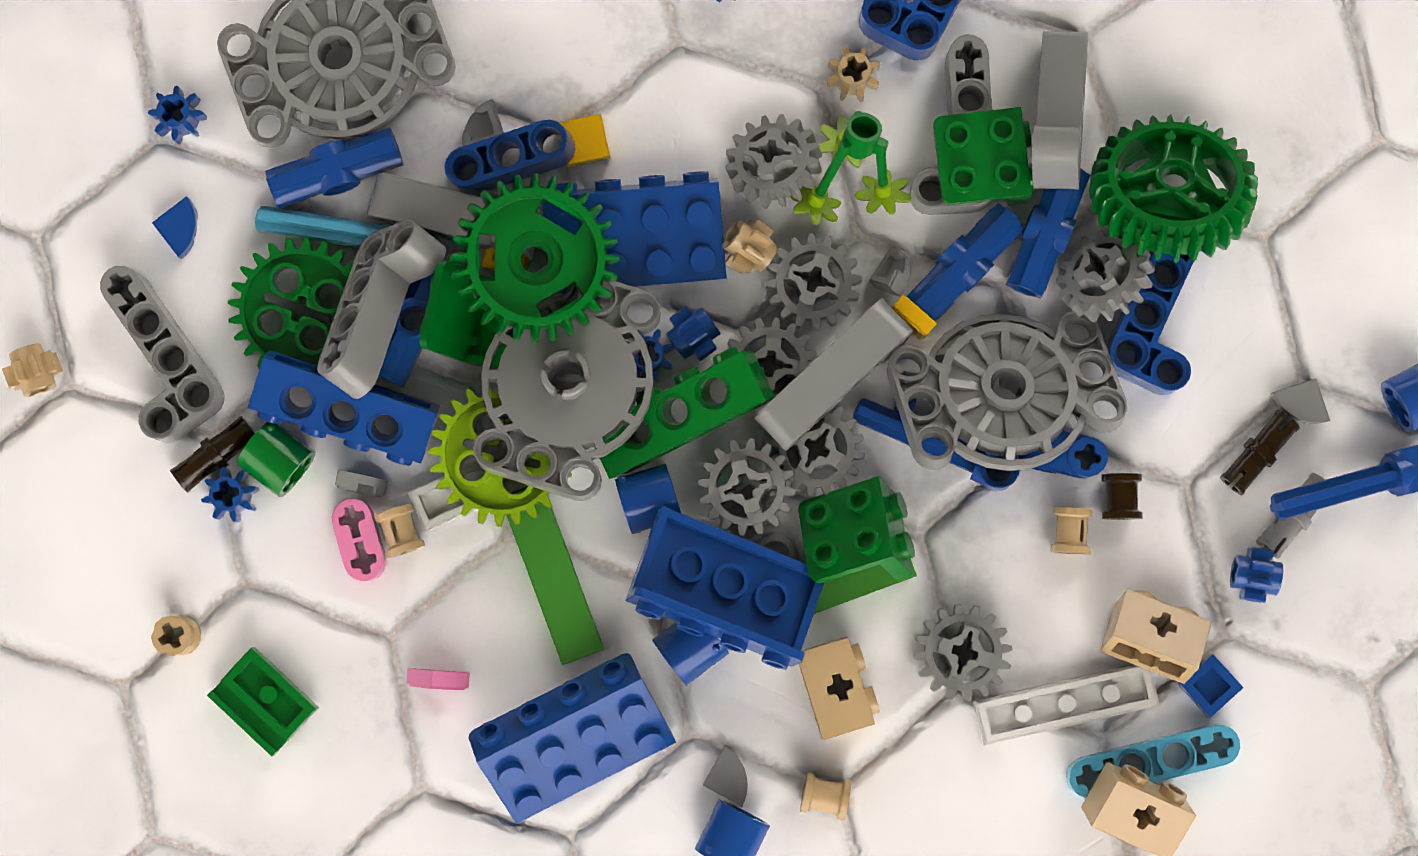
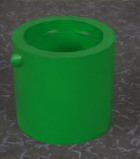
[237,422,316,497]

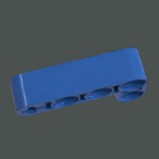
[859,0,961,61]
[1106,251,1194,395]

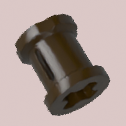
[1101,473,1143,520]

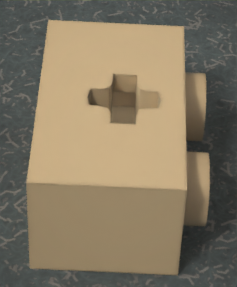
[1100,589,1212,684]
[799,637,880,740]
[1081,762,1197,856]

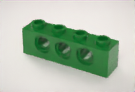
[594,347,775,479]

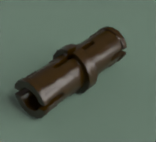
[1220,410,1300,495]
[170,416,255,493]

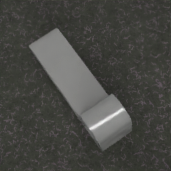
[1032,31,1088,190]
[909,34,992,215]
[367,173,543,260]
[317,219,446,399]
[100,265,225,443]
[754,298,914,451]

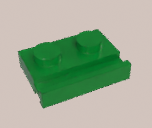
[207,647,319,757]

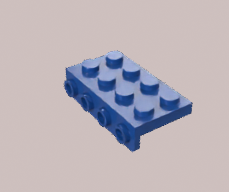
[542,171,727,294]
[625,506,824,670]
[468,653,676,824]

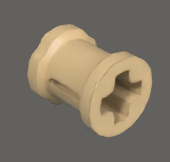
[374,504,425,558]
[1050,507,1093,555]
[151,616,201,656]
[800,772,852,820]

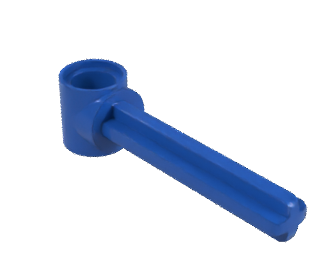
[853,398,1020,491]
[1269,445,1418,520]

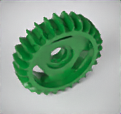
[1089,114,1258,263]
[450,173,620,344]

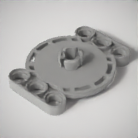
[217,0,456,148]
[473,265,661,501]
[887,310,1128,471]

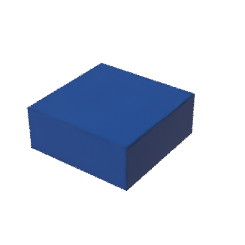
[1177,654,1244,718]

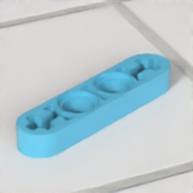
[1066,724,1241,798]

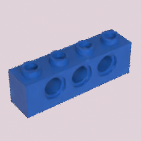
[248,350,440,466]

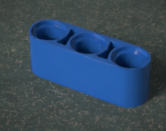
[444,119,576,195]

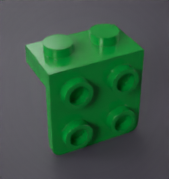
[933,107,1036,206]
[419,260,514,370]
[798,476,915,584]

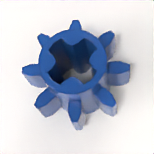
[148,86,207,144]
[665,306,721,362]
[626,329,674,383]
[201,467,260,523]
[1230,547,1283,603]

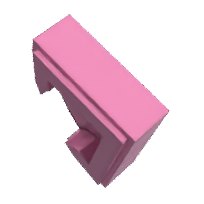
[406,668,470,690]

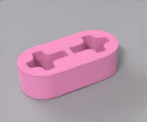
[332,498,387,581]

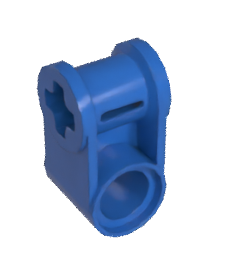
[1018,430,1108,479]

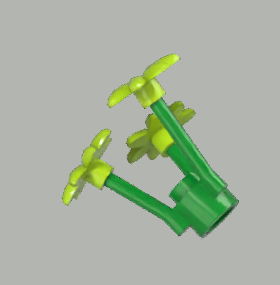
[789,111,912,225]

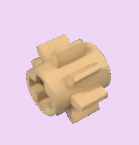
[827,46,880,102]
[722,218,777,274]
[2,343,63,397]

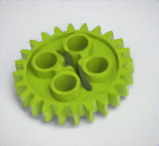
[428,387,572,527]

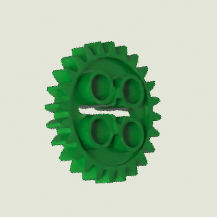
[227,237,354,369]

